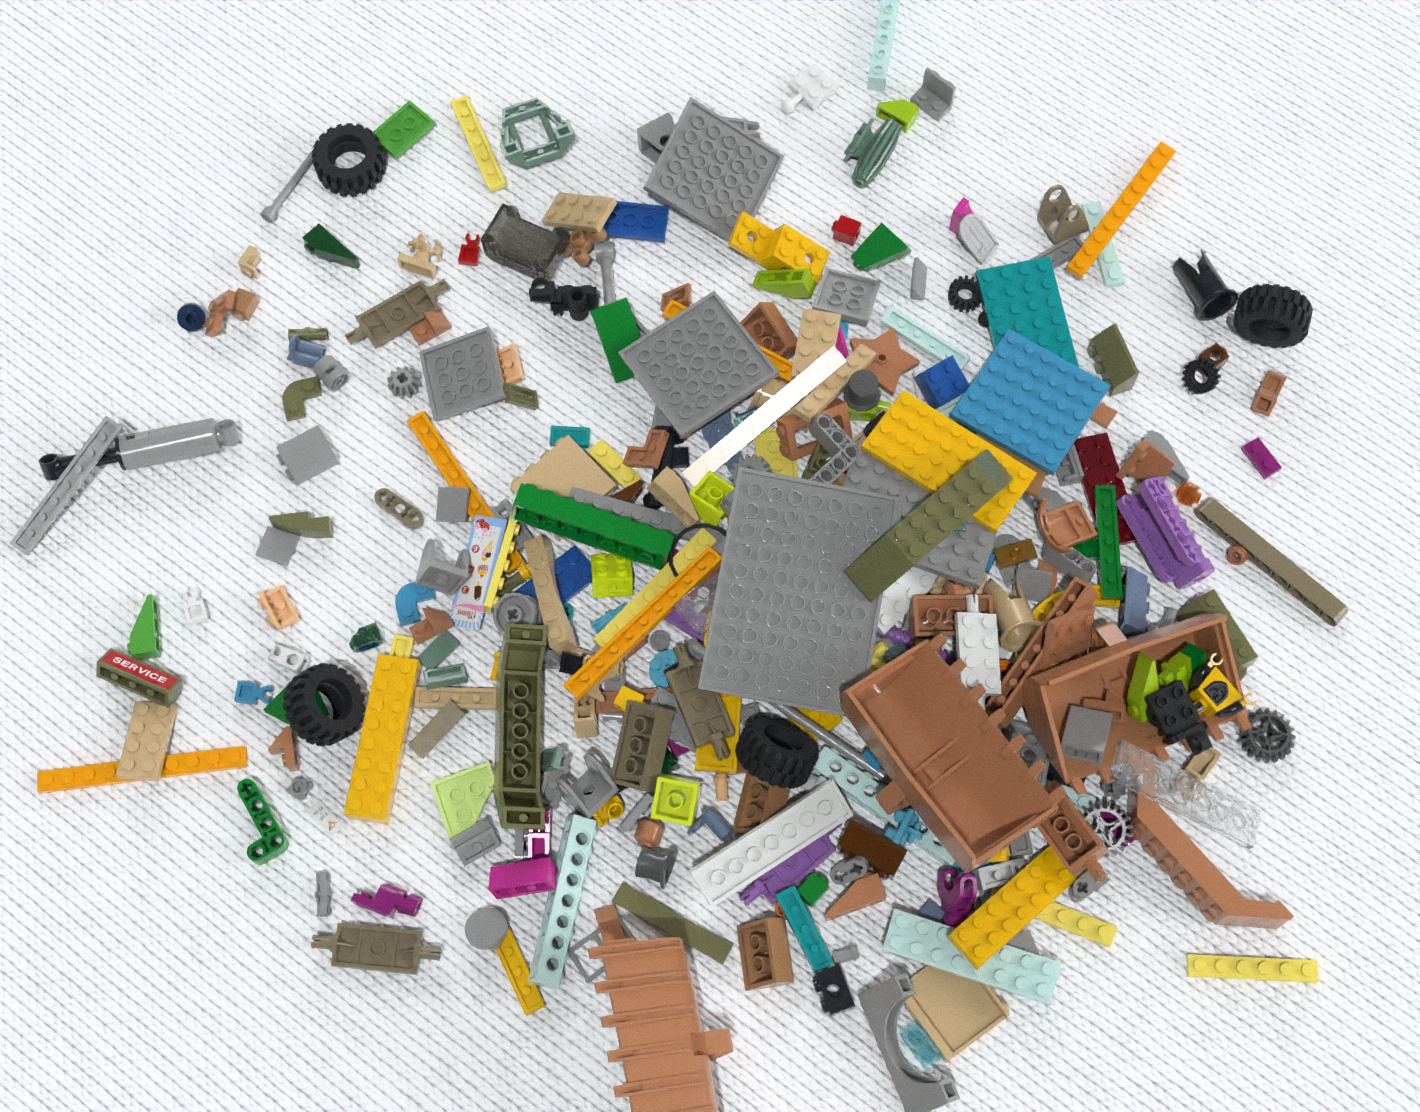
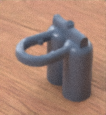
[287,335,326,369]
[687,807,734,842]

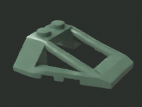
[500,97,576,168]

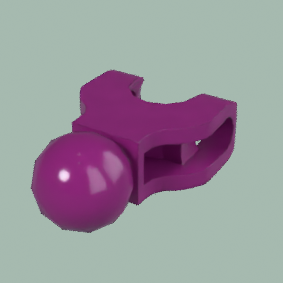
[937,867,977,928]

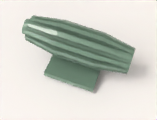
[843,118,902,188]

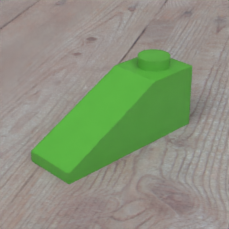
[127,594,161,660]

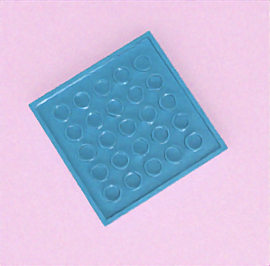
[950,329,1111,476]

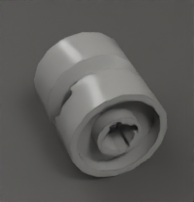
[313,355,349,392]

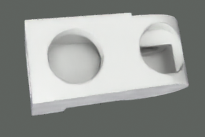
[268,644,311,675]

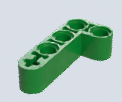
[237,779,289,865]

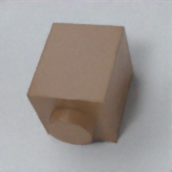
[230,288,259,321]

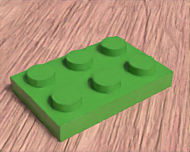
[373,100,436,160]

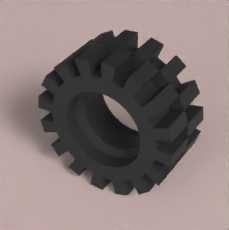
[948,275,982,313]
[1182,358,1221,394]

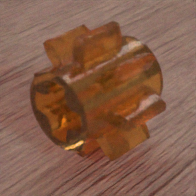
[1176,482,1202,506]

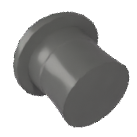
[844,370,881,411]
[635,846,677,890]

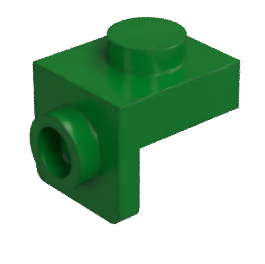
[1072,538,1099,560]

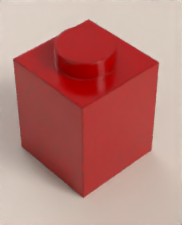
[831,215,862,247]

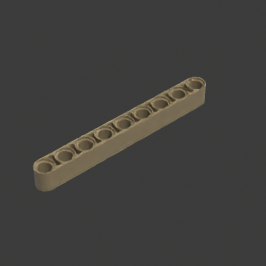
[1194,497,1349,627]

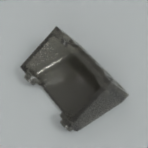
[481,203,570,282]

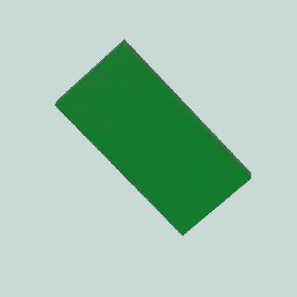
[590,297,641,383]

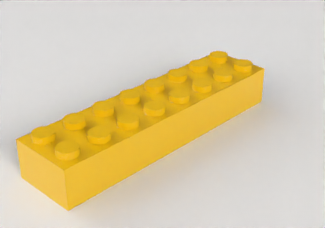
[344,654,422,825]

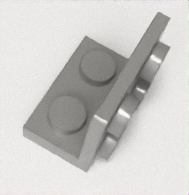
[910,67,956,122]

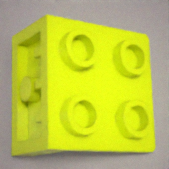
[591,553,633,598]

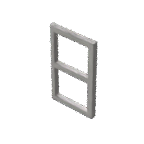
[567,914,637,984]

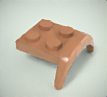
[1037,498,1098,553]

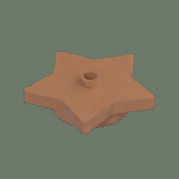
[850,328,920,396]

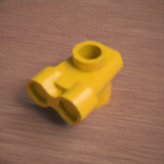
[592,795,624,828]

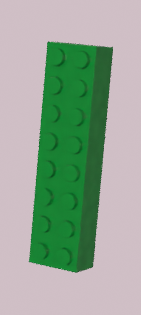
[511,483,675,570]

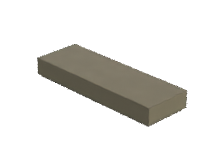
[408,700,466,759]

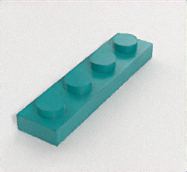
[774,886,834,973]

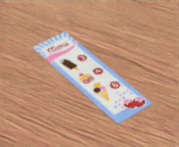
[449,515,507,630]

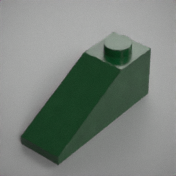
[302,223,360,269]

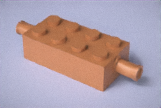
[1037,779,1110,883]

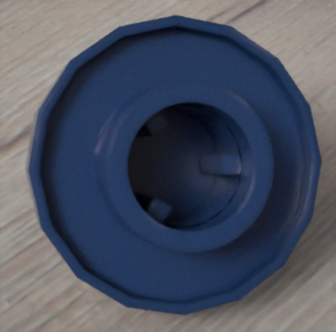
[177,302,206,331]

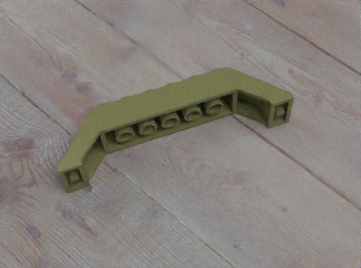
[844,449,1014,603]
[494,623,547,830]

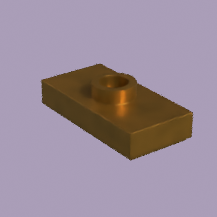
[993,539,1038,570]

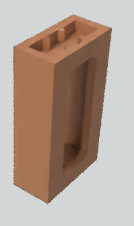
[776,398,853,461]

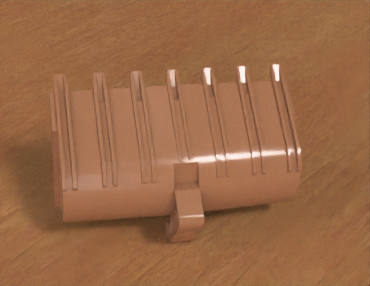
[1022,613,1252,795]
[840,633,1067,873]
[588,937,734,1112]

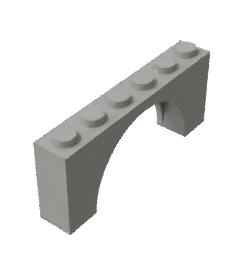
[857,973,960,1112]

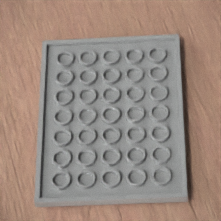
[842,438,997,589]

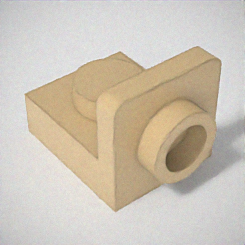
[238,245,260,279]

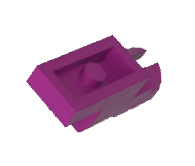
[351,884,423,919]

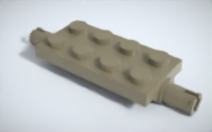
[345,279,450,349]
[666,644,735,761]
[311,923,441,975]

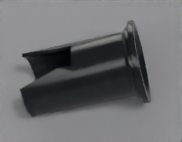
[1173,249,1238,321]

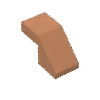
[1251,369,1287,417]
[594,904,625,941]

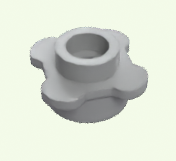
[287,776,312,800]

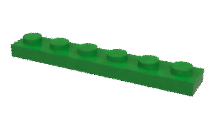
[1094,485,1123,600]

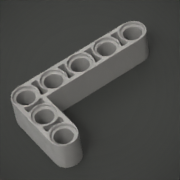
[808,413,860,484]

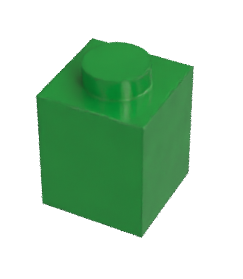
[797,872,829,909]

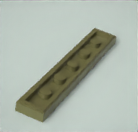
[612,882,733,965]

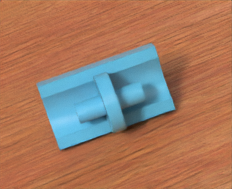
[885,808,923,848]

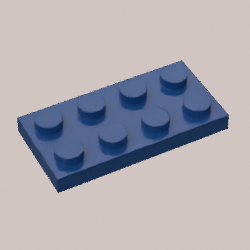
[603,201,669,243]
[513,545,592,604]

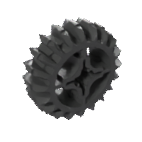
[1238,708,1296,764]

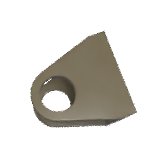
[1037,184,1089,244]

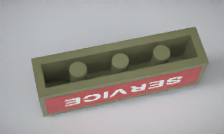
[96,648,182,708]

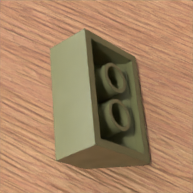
[1087,323,1139,397]

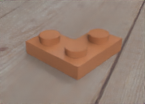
[205,289,236,338]
[622,429,669,469]

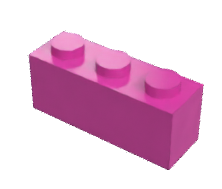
[488,857,557,900]

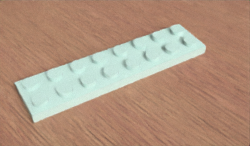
[882,908,1061,1006]

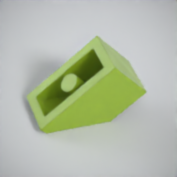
[876,99,920,133]

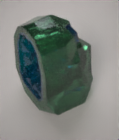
[349,622,383,653]

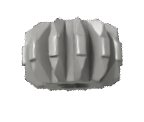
[387,365,420,399]

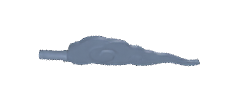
[702,409,744,470]

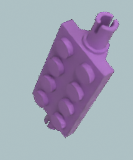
[738,823,843,907]

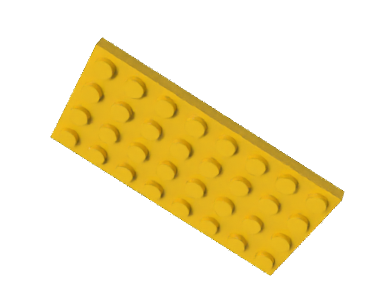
[860,390,1037,534]

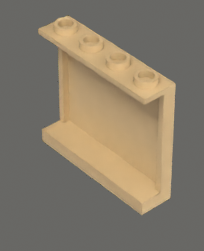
[510,435,617,542]
[903,966,1010,1063]

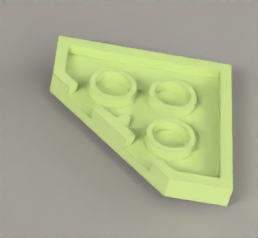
[430,761,494,839]

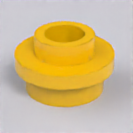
[517,561,532,580]

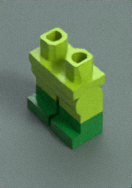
[1157,643,1207,692]

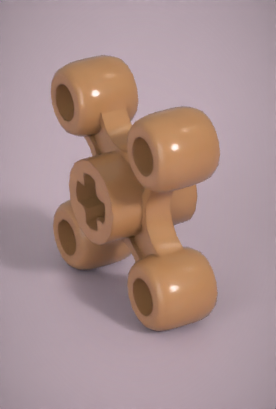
[555,227,607,266]

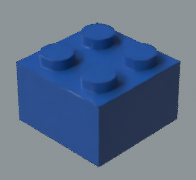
[913,355,970,409]

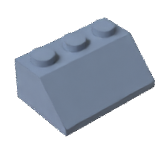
[1117,566,1150,638]

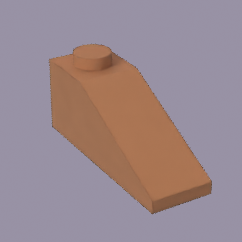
[824,872,887,922]

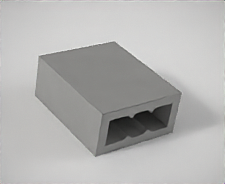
[276,425,339,486]
[1061,705,1113,765]

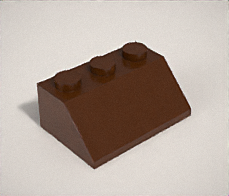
[837,818,908,880]

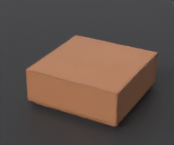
[1090,402,1117,429]

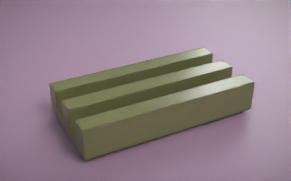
[503,382,539,411]

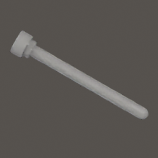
[260,151,313,223]

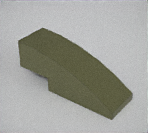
[269,511,333,539]

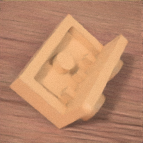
[497,344,525,384]
[258,585,300,631]

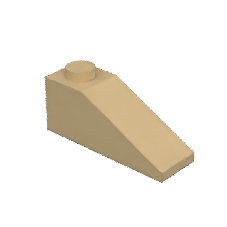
[646,466,699,528]
[574,695,598,739]

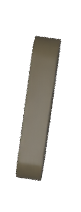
[374,488,424,529]

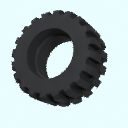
[312,123,386,197]
[1233,283,1313,348]
[283,663,365,747]
[735,716,819,789]

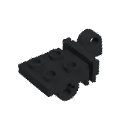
[529,278,599,321]
[1144,680,1213,756]

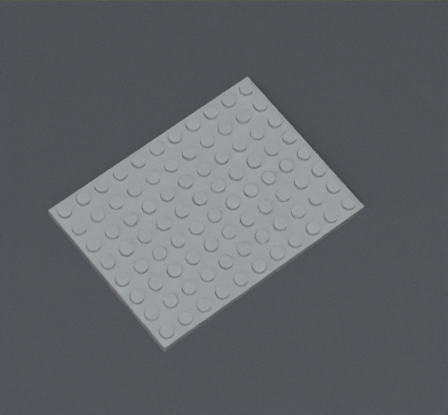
[697,467,900,717]

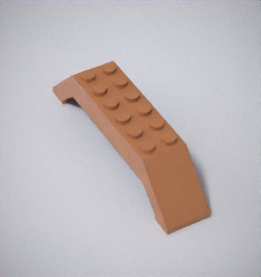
[1126,755,1294,929]

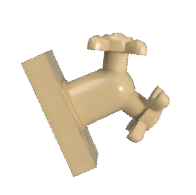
[397,234,442,280]

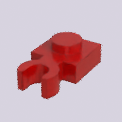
[458,233,481,266]

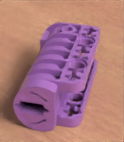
[1116,476,1215,590]

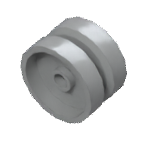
[493,593,544,634]

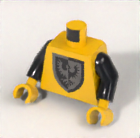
[1189,652,1257,717]

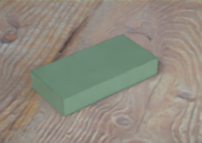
[416,631,460,670]
[423,663,467,690]
[540,747,564,773]

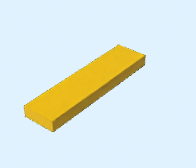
[496,928,546,1016]

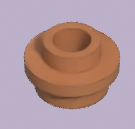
[1227,545,1247,565]

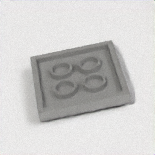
[812,268,881,326]

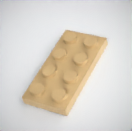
[541,192,617,233]
[790,308,841,380]
[116,701,177,781]

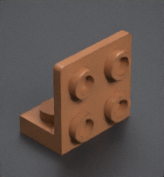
[1115,439,1175,483]

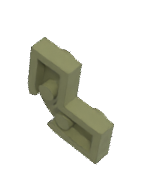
[282,376,322,422]

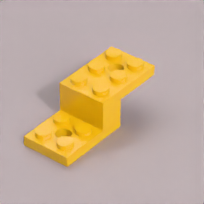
[727,211,830,284]

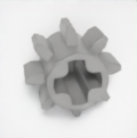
[1101,773,1128,800]

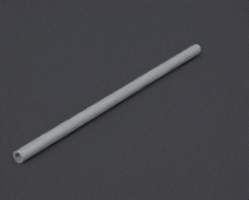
[691,642,892,785]

